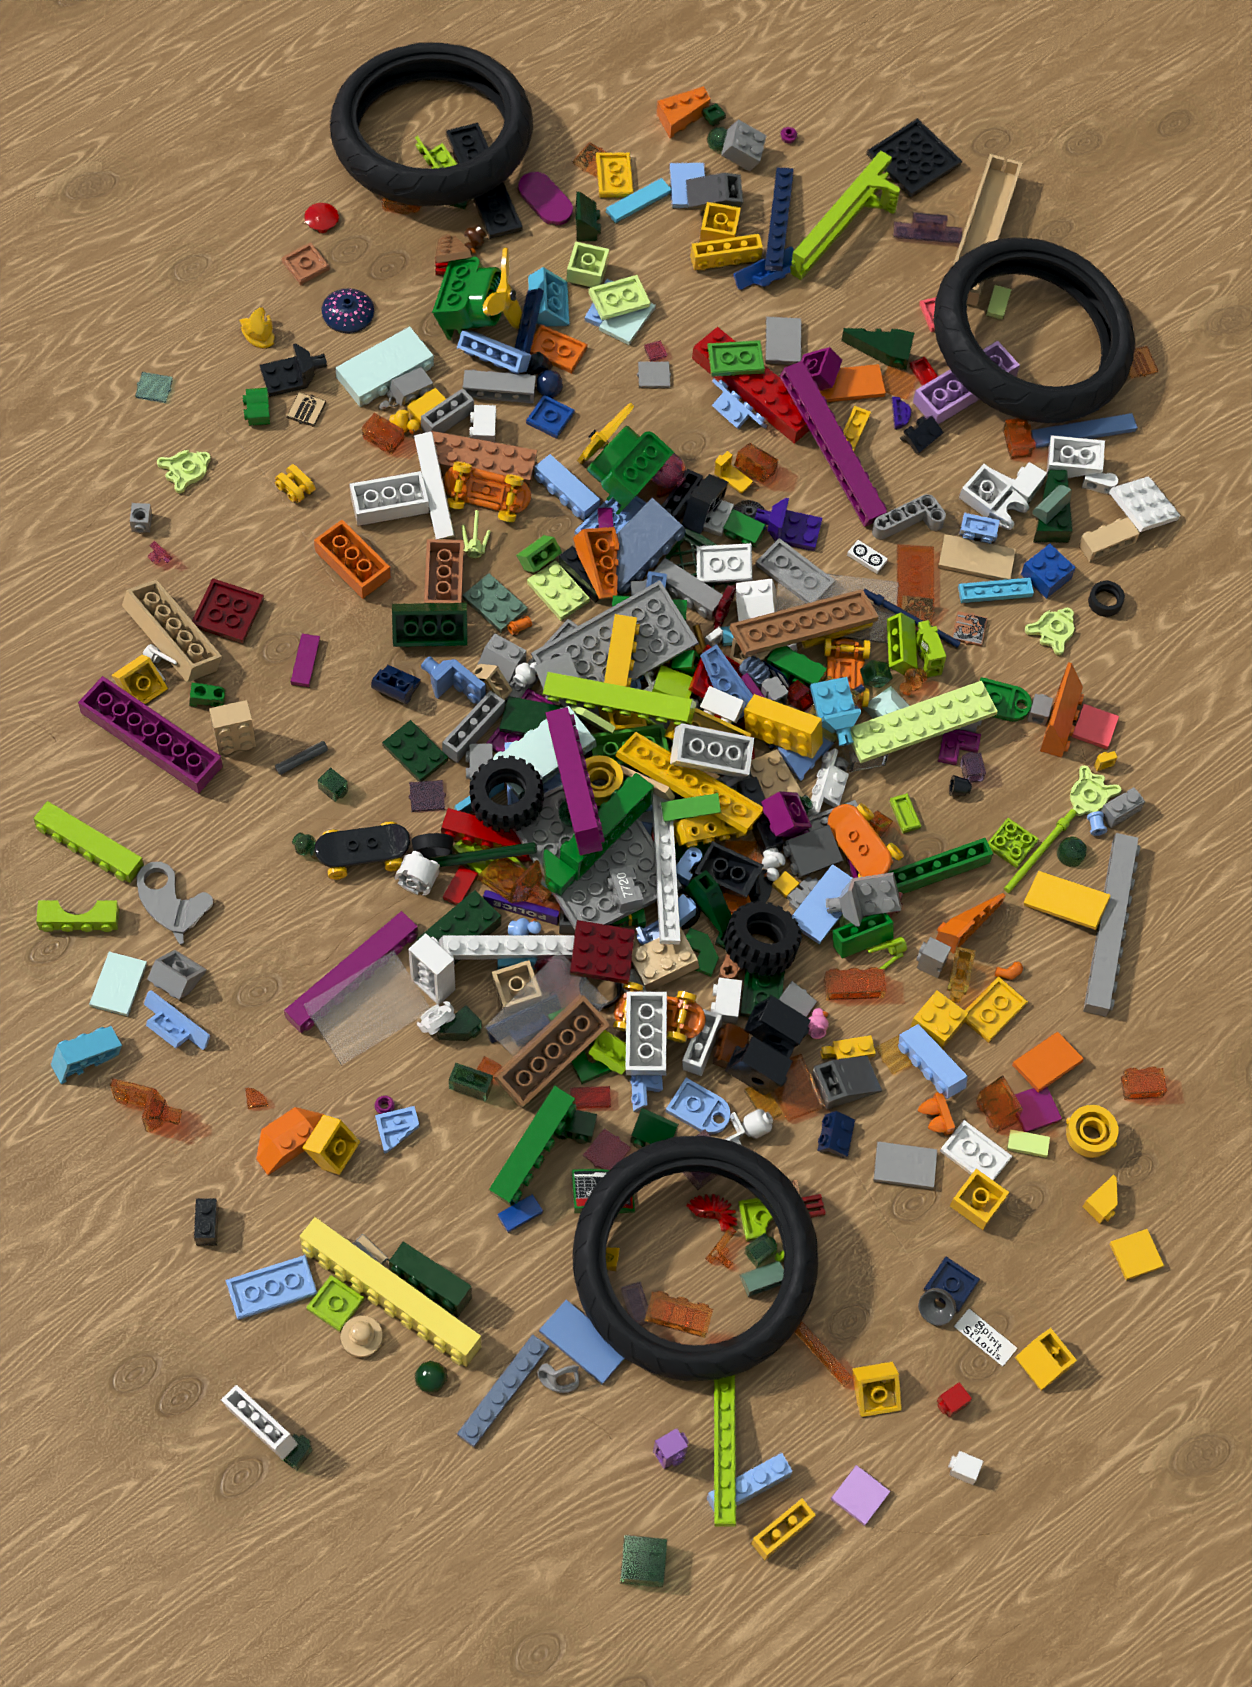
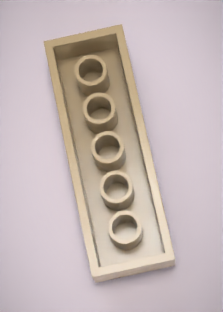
[122,580,222,683]

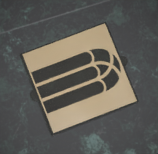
[287,392,326,427]

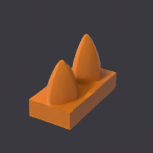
[918,1092,955,1136]

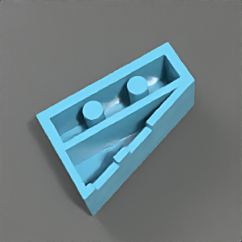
[51,1026,122,1084]

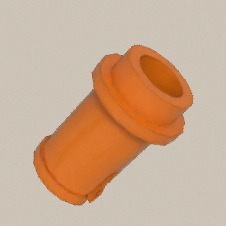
[507,616,532,635]

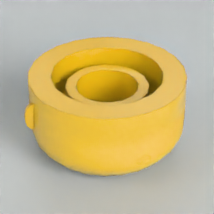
[585,755,623,806]
[1066,1105,1119,1158]

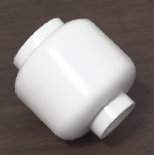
[742,1109,773,1139]

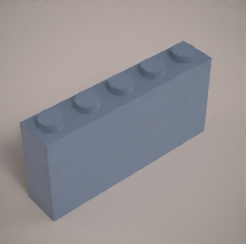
[616,498,686,596]

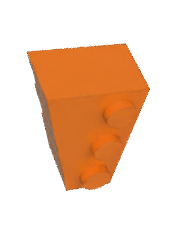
[657,86,711,139]

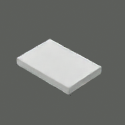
[697,543,753,583]
[940,1120,1012,1181]

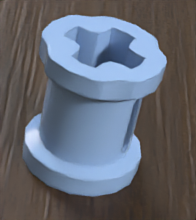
[1087,811,1108,836]

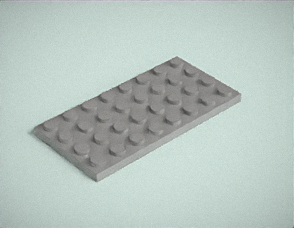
[531,580,698,708]

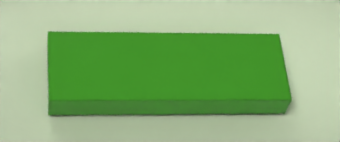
[661,793,722,822]

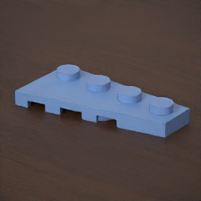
[700,644,753,724]

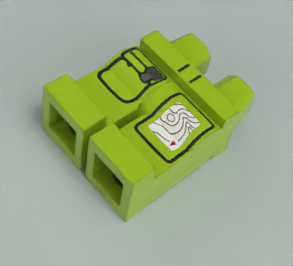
[916,620,947,679]

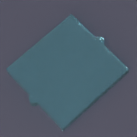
[135,372,173,403]

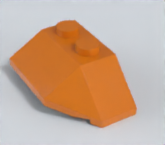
[256,1107,324,1175]

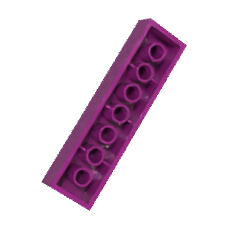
[78,676,223,794]
[545,707,605,855]

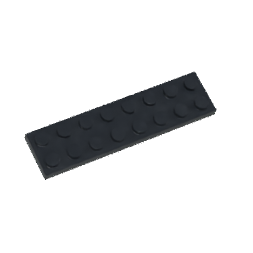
[446,122,523,239]

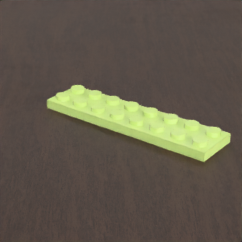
[851,681,998,763]

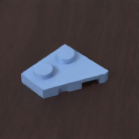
[375,1106,419,1154]

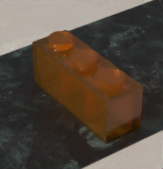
[824,967,886,1000]
[644,1291,713,1338]

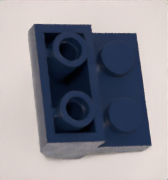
[371,665,421,704]

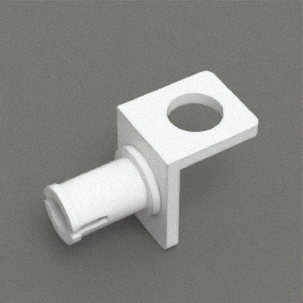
[724,1112,745,1145]

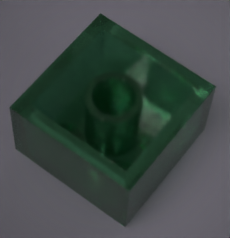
[620,1535,667,1587]

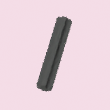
[275,741,328,775]

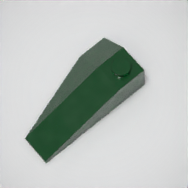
[841,328,914,370]

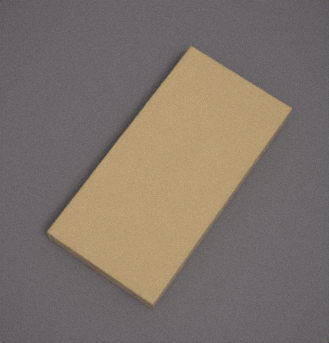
[938,534,1016,580]

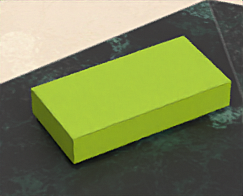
[889,793,921,833]

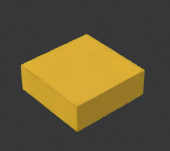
[772,871,800,898]

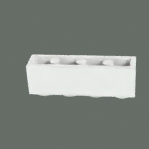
[221,1385,298,1460]

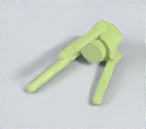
[461,510,491,558]

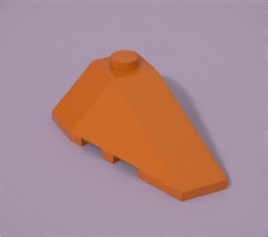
[573,527,619,599]
[936,893,1006,954]

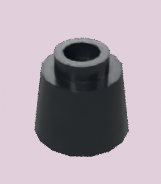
[949,775,972,796]

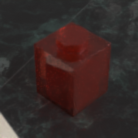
[787,680,814,712]

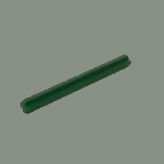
[427,842,537,867]

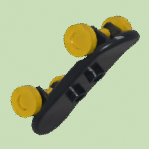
[315,822,410,880]

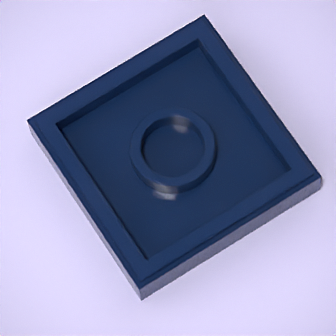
[923,1256,980,1313]

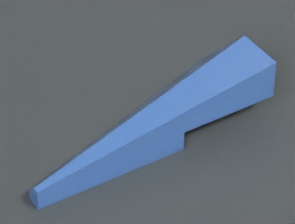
[776,704,859,781]

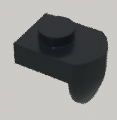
[525,352,552,375]

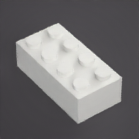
[350,471,429,526]
[670,723,754,778]
[409,933,455,1005]
[626,992,667,1076]

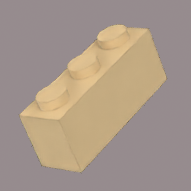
[1079,517,1140,562]

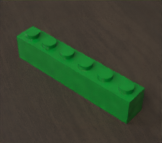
[887,838,993,896]

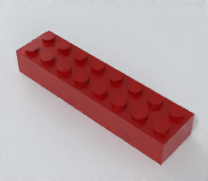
[692,326,810,444]

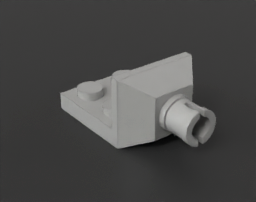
[826,872,902,926]

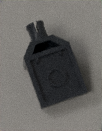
[260,344,328,397]

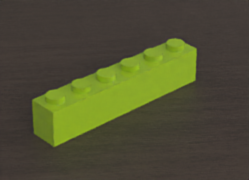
[33,801,144,883]

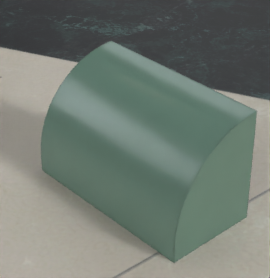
[1032,485,1071,524]
[739,1261,784,1297]

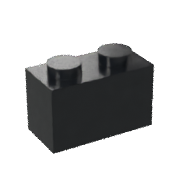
[194,1198,219,1246]

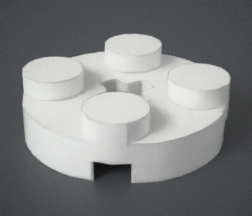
[417,1001,455,1035]

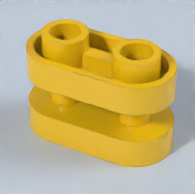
[275,464,316,503]

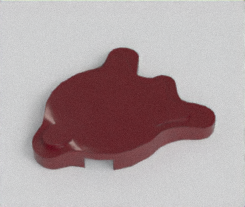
[713,585,736,631]

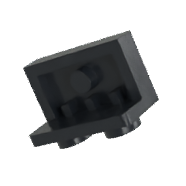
[900,415,944,454]

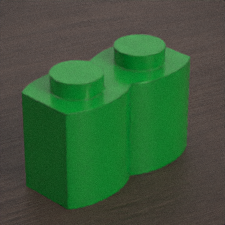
[243,387,270,426]

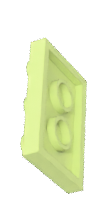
[588,275,651,320]
[527,561,590,621]

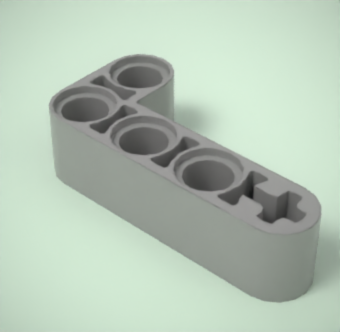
[872,494,946,540]

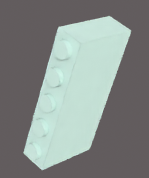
[336,327,434,407]
[493,706,597,800]

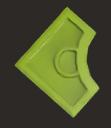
[738,1198,773,1241]

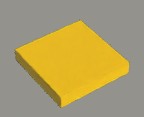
[1109,1229,1164,1280]

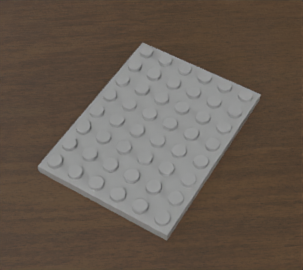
[513,779,682,929]

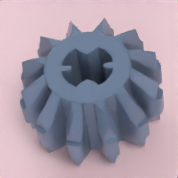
[739,656,771,687]

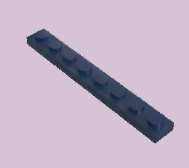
[765,167,794,271]

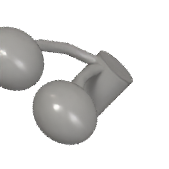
[379,390,399,410]

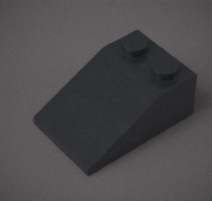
[695,841,764,898]

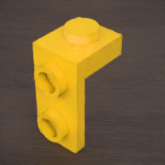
[714,451,753,494]

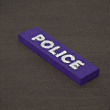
[483,890,559,925]

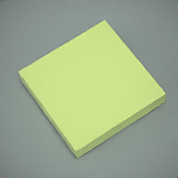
[571,705,616,733]

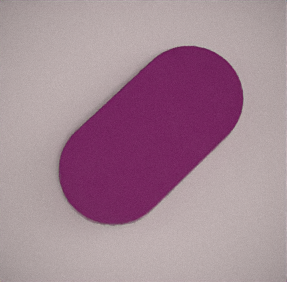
[518,172,573,225]

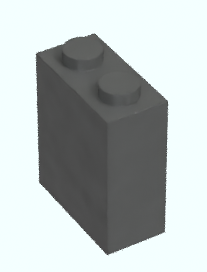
[783,825,843,879]

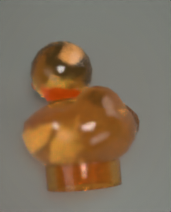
[899,668,927,696]

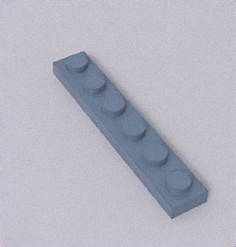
[457,1334,549,1448]

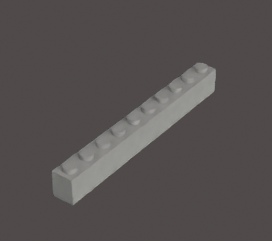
[1083,833,1140,1017]

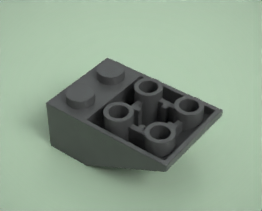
[686,172,743,211]
[812,1056,882,1110]

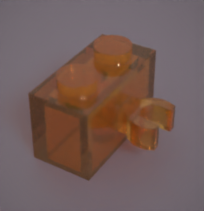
[362,412,404,454]
[1003,418,1036,459]

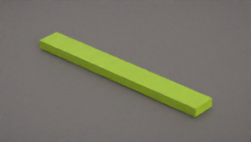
[714,1375,736,1527]

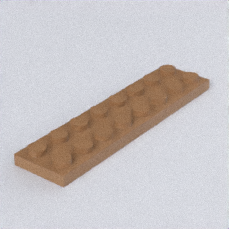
[729,589,879,657]

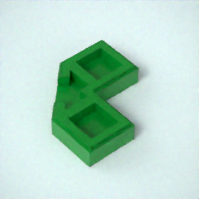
[686,928,719,977]

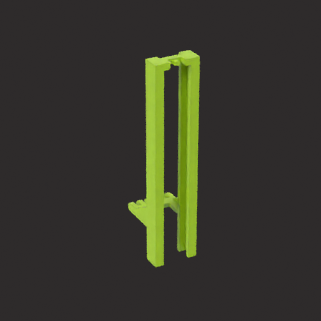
[790,151,900,280]

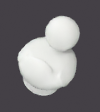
[513,662,538,687]
[762,848,785,881]

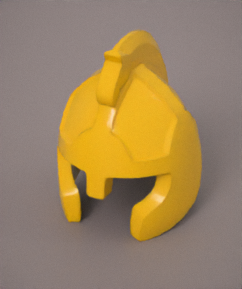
[239,307,275,348]

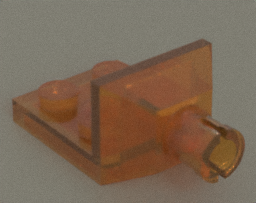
[477,858,552,904]
[110,1078,182,1132]

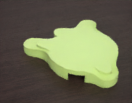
[157,450,211,493]
[1025,608,1075,655]
[1070,765,1121,816]

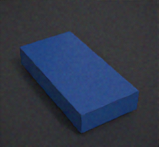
[498,1194,543,1233]

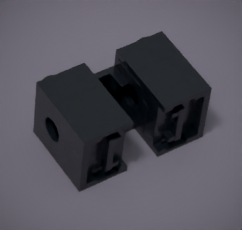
[725,995,811,1095]

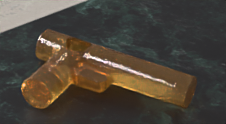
[705,1227,737,1269]

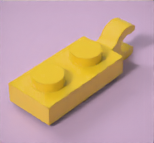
[820,1035,876,1060]

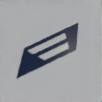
[763,661,798,699]

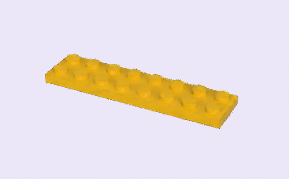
[615,732,763,834]

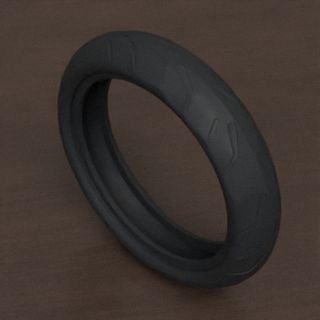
[330,42,533,206]
[934,238,1135,423]
[573,1136,818,1381]

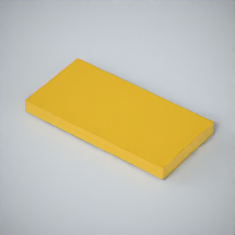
[1024,871,1111,930]

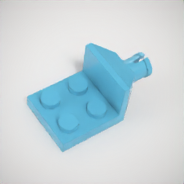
[810,677,861,746]

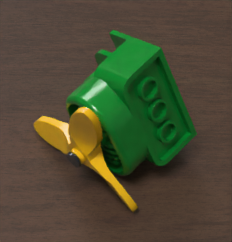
[432,248,522,340]
[577,403,675,515]

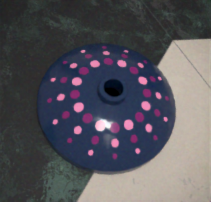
[322,288,374,333]

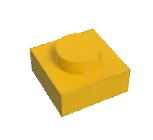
[1094,751,1118,771]

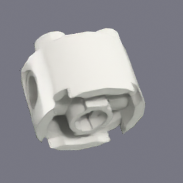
[395,851,440,895]

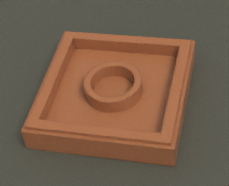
[281,242,330,285]

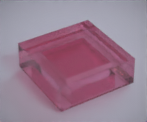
[644,340,667,362]

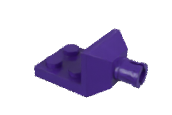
[755,498,822,551]

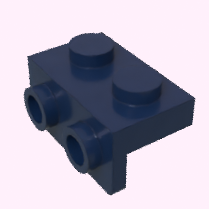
[817,1111,855,1158]

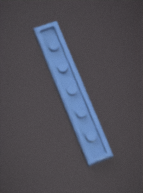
[1030,413,1137,448]

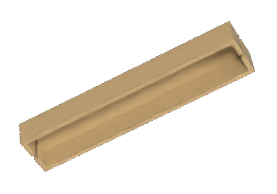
[953,154,1023,307]

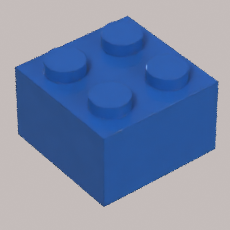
[1021,544,1076,599]

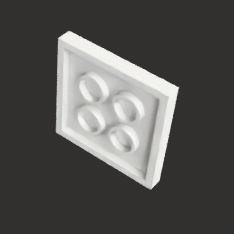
[1109,476,1180,532]

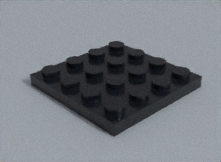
[866,118,962,198]

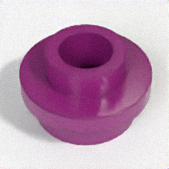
[780,127,797,143]
[375,1096,395,1114]

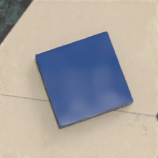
[526,395,575,439]

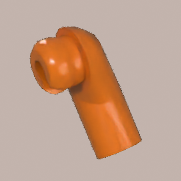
[995,962,1023,980]

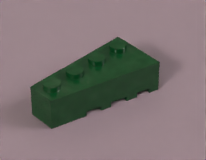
[1033,470,1073,543]

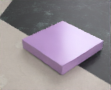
[831,1465,890,1526]

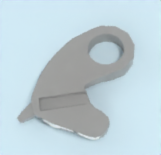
[137,862,213,945]

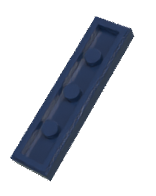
[515,288,544,354]

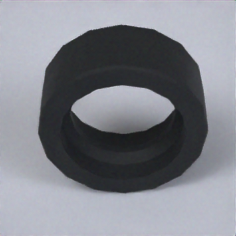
[1088,580,1125,617]

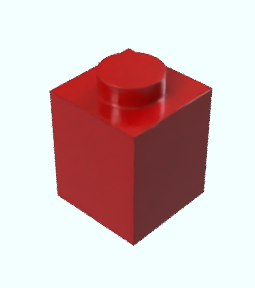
[937,1382,972,1418]

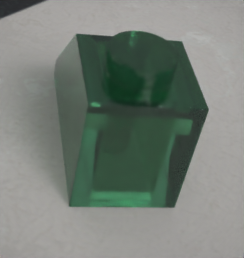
[437,1005,482,1041]

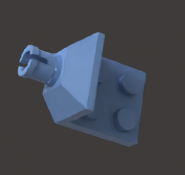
[421,656,486,704]

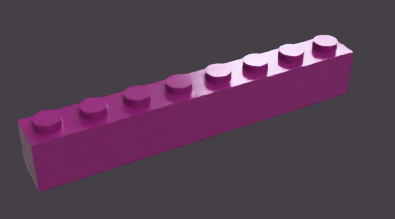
[284,911,418,1033]

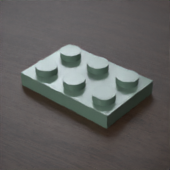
[463,573,527,633]

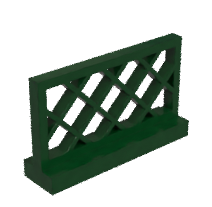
[665,528,737,595]

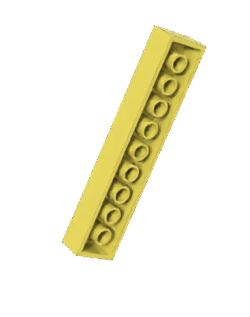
[299,1217,481,1367]

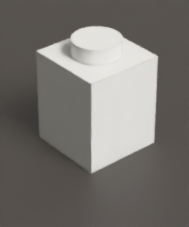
[948,1451,983,1485]

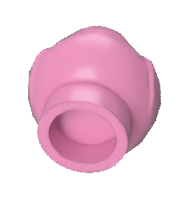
[808,1008,829,1039]

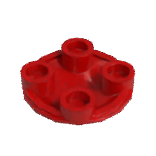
[304,202,339,234]

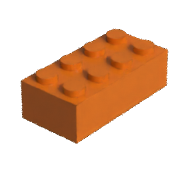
[314,520,391,599]

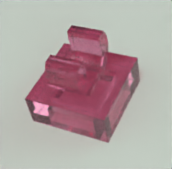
[147,541,172,565]

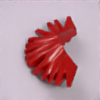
[686,1194,737,1234]

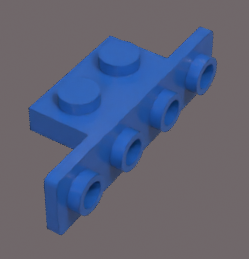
[733,246,794,290]

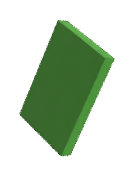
[707,340,765,377]

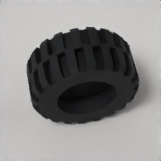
[469,755,544,832]
[724,901,802,976]

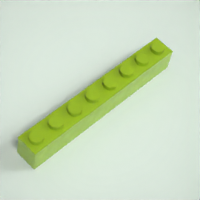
[543,672,696,725]

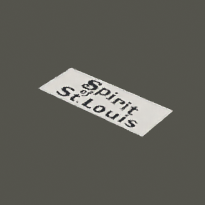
[954,1309,1017,1366]

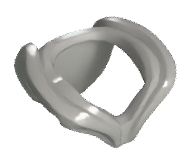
[537,1363,579,1393]

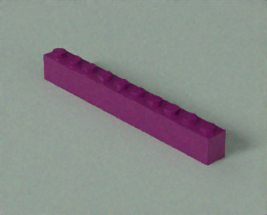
[780,361,887,527]

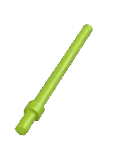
[1004,809,1077,893]

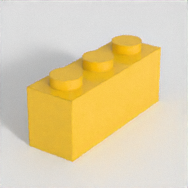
[751,1499,816,1560]

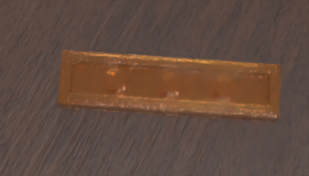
[795,1321,852,1387]

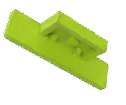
[415,136,457,168]

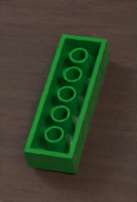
[559,773,654,881]
[489,1085,577,1206]

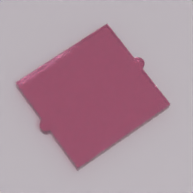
[583,1128,631,1170]

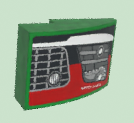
[572,1169,635,1214]

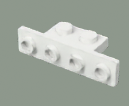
[807,748,849,817]

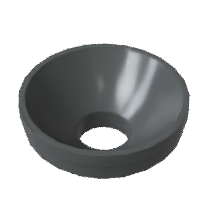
[918,1288,956,1325]

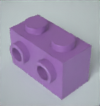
[653,1428,689,1469]

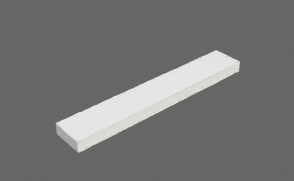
[414,431,455,539]

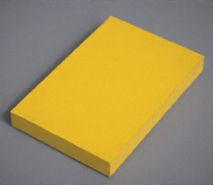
[596,153,634,197]
[964,976,1028,1043]

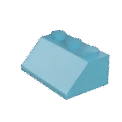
[528,267,569,326]

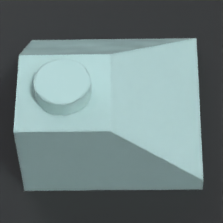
[862,686,909,719]

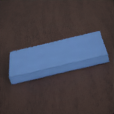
[539,1300,625,1385]

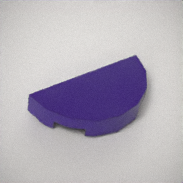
[892,396,911,429]

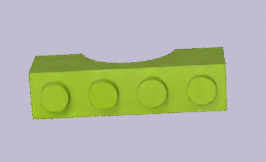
[36,900,119,932]

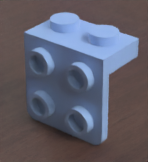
[959,513,1000,544]

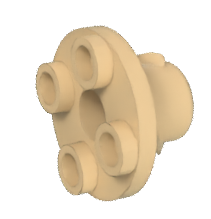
[341,1316,383,1358]

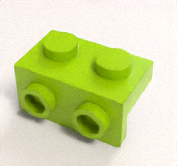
[588,1030,626,1075]

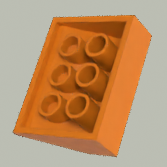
[1040,662,1084,758]

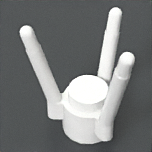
[143,644,177,681]

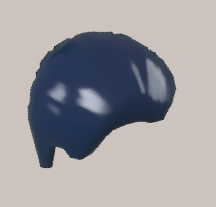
[536,370,563,398]

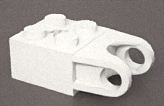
[959,464,1029,530]

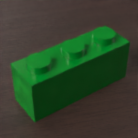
[833,913,894,959]

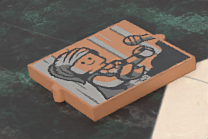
[952,611,987,646]

